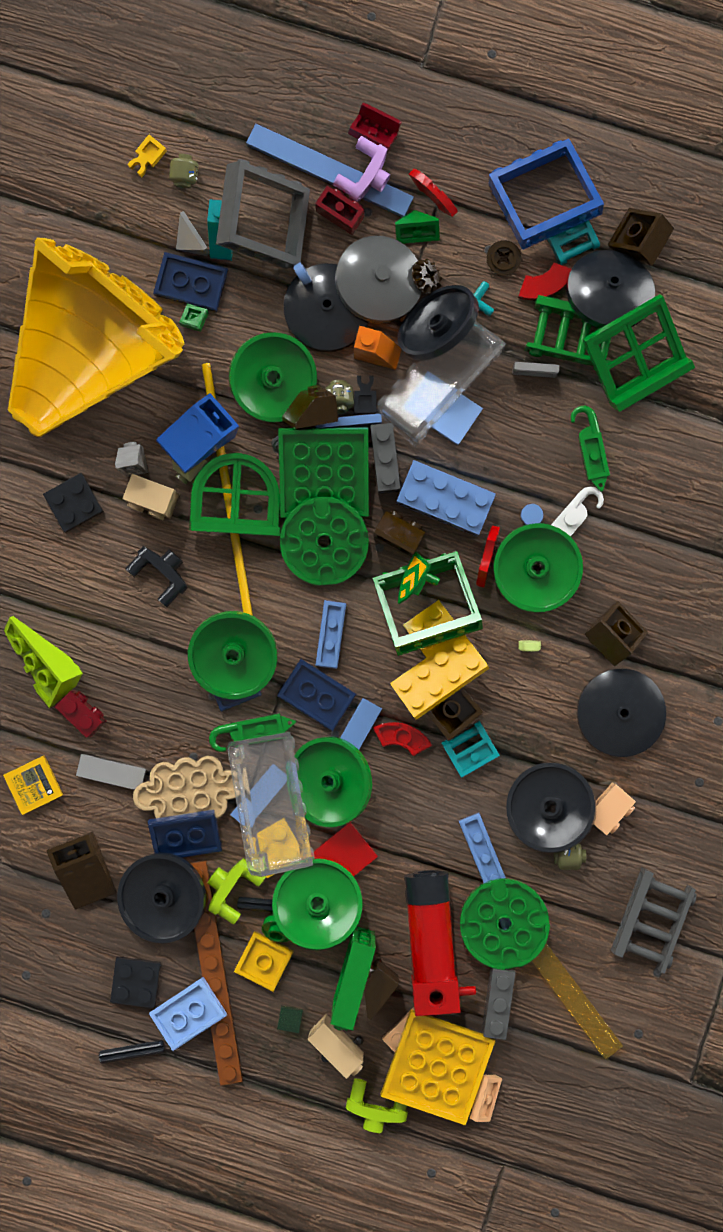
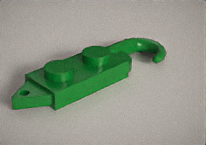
[571,406,610,492]
[209,713,296,752]

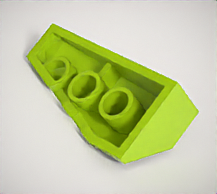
[4,616,83,708]

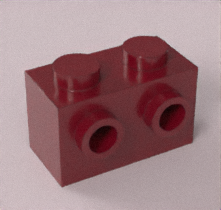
[315,185,364,235]
[55,690,106,738]

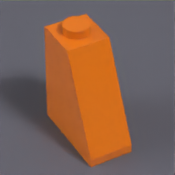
[354,326,402,370]

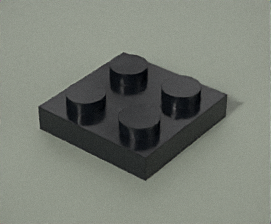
[43,473,104,533]
[110,956,161,1008]

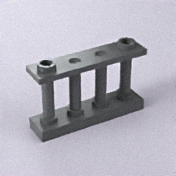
[611,867,697,974]

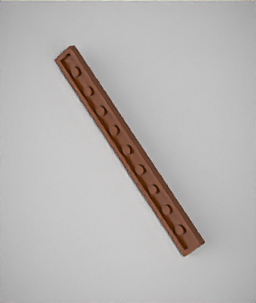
[190,860,243,1086]

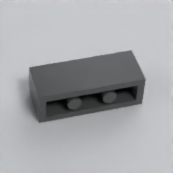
[370,423,400,494]
[482,967,515,1040]

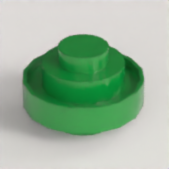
[261,915,289,942]

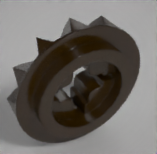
[486,240,522,276]
[412,259,443,294]

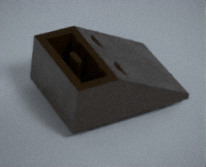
[46,831,117,909]

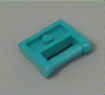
[547,220,600,265]
[441,721,500,778]

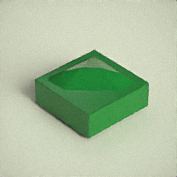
[179,304,209,332]

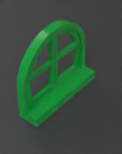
[189,453,280,536]

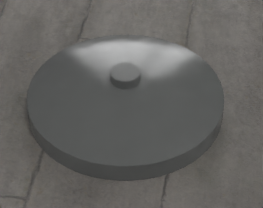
[335,236,421,323]

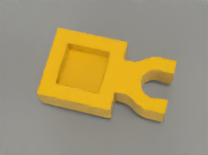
[128,135,167,178]

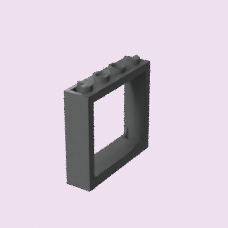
[216,159,310,269]

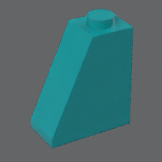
[207,199,233,261]

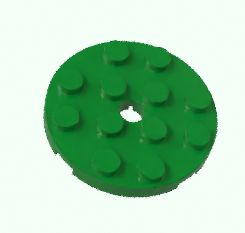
[280,497,369,585]
[460,878,550,970]

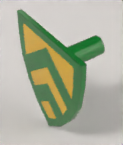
[398,552,440,604]

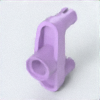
[333,136,390,202]

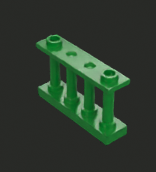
[524,295,611,370]

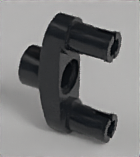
[125,546,188,607]

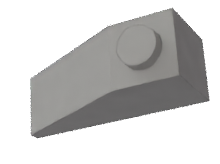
[115,442,148,477]

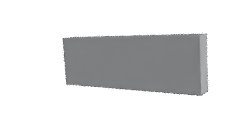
[76,754,147,790]

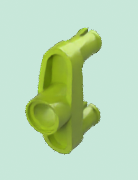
[207,858,266,925]
[345,1078,408,1133]

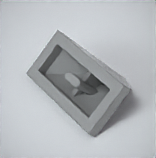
[176,211,210,256]

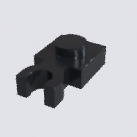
[354,376,376,414]

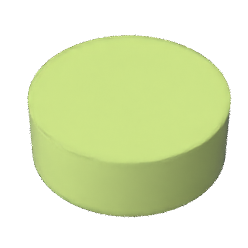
[519,640,541,651]

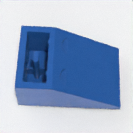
[156,393,239,473]

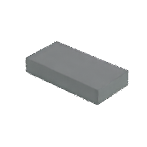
[512,362,559,378]

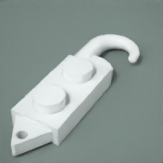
[551,487,604,536]

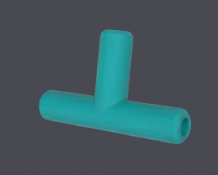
[474,281,494,316]

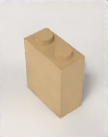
[308,1014,364,1079]

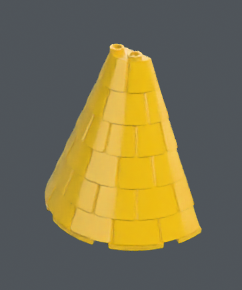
[8,238,184,437]

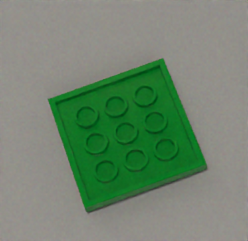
[278,427,369,518]

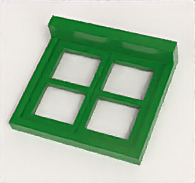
[582,294,695,412]

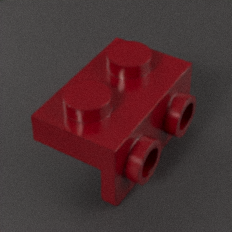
[348,102,402,153]

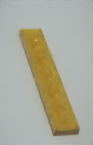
[532,943,623,1060]

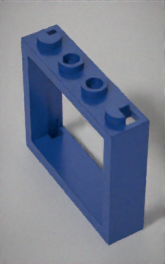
[489,138,604,250]

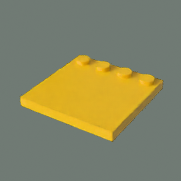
[380,1009,496,1125]

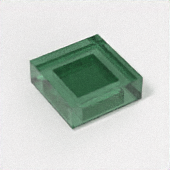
[277,1005,303,1033]

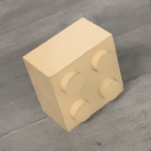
[122,474,180,520]

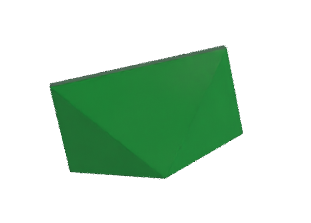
[395,210,440,244]

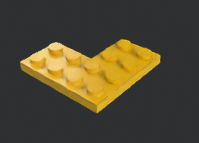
[390,600,489,720]

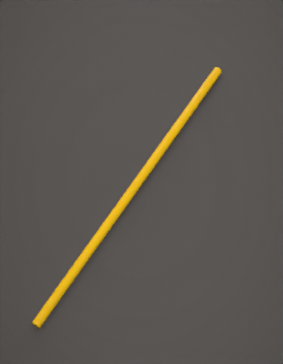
[202,363,253,616]

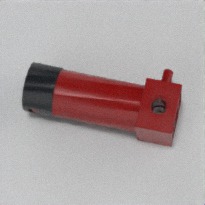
[404,870,476,1016]

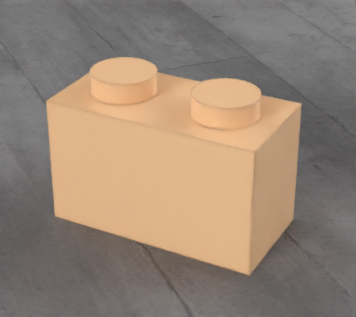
[594,782,636,835]

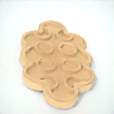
[133,756,244,818]

